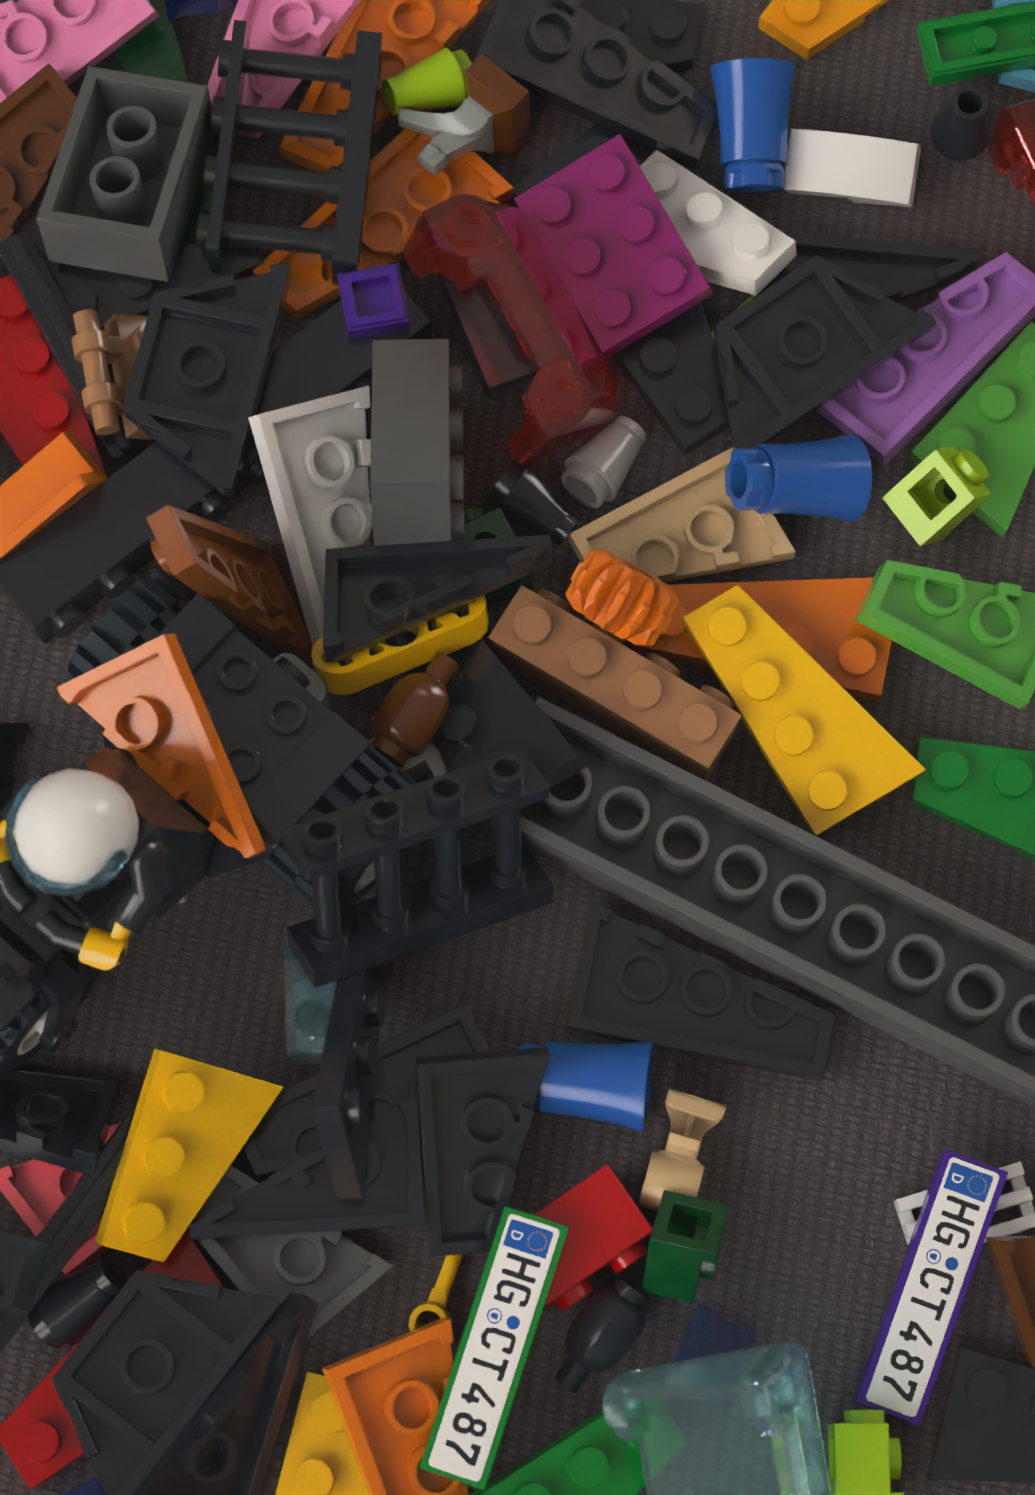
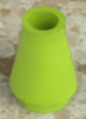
[381,48,472,115]

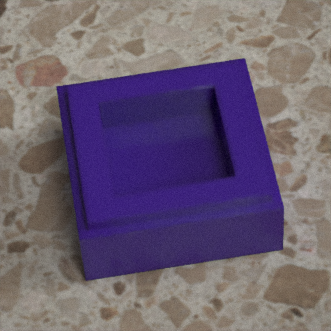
[337,263,410,339]

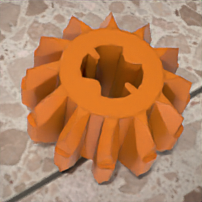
[565,549,679,646]

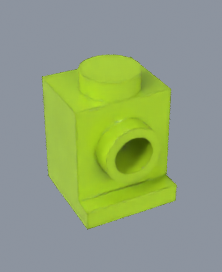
[882,446,992,546]
[828,1410,904,1495]

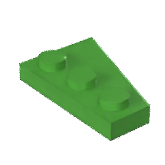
[854,560,1035,709]

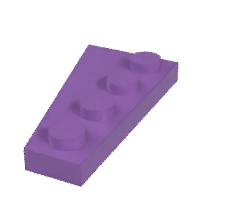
[816,252,1035,467]

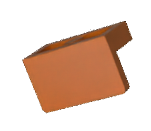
[0,431,108,561]

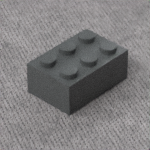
[37,66,215,282]
[370,339,465,546]

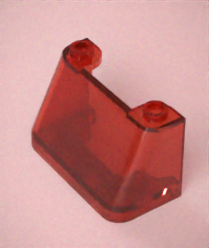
[402,194,621,467]

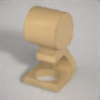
[638,1088,726,1212]

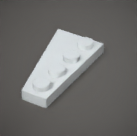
[248,385,373,649]

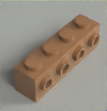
[488,585,742,781]

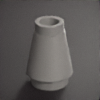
[561,416,647,508]

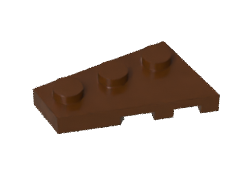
[0,63,77,258]

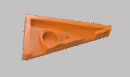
[57,634,267,858]

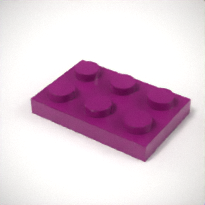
[514,134,714,358]

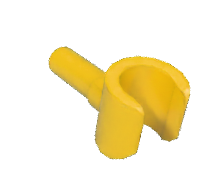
[408,1254,464,1331]

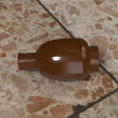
[371,652,459,767]

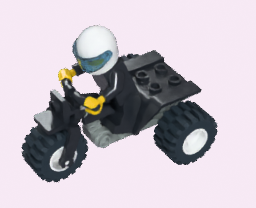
[0,570,416,1077]

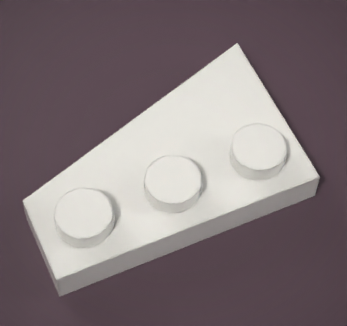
[640,150,797,296]

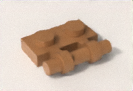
[71,309,154,440]

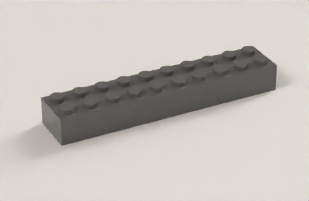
[483,697,1035,1108]

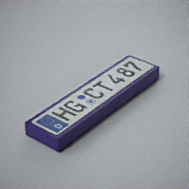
[854,1148,1008,1425]

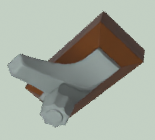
[398,54,530,175]

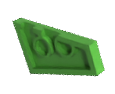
[909,321,1035,538]

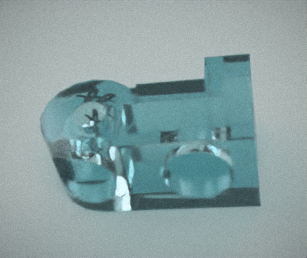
[284,942,337,1068]

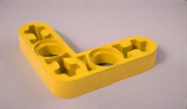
[311,595,489,695]

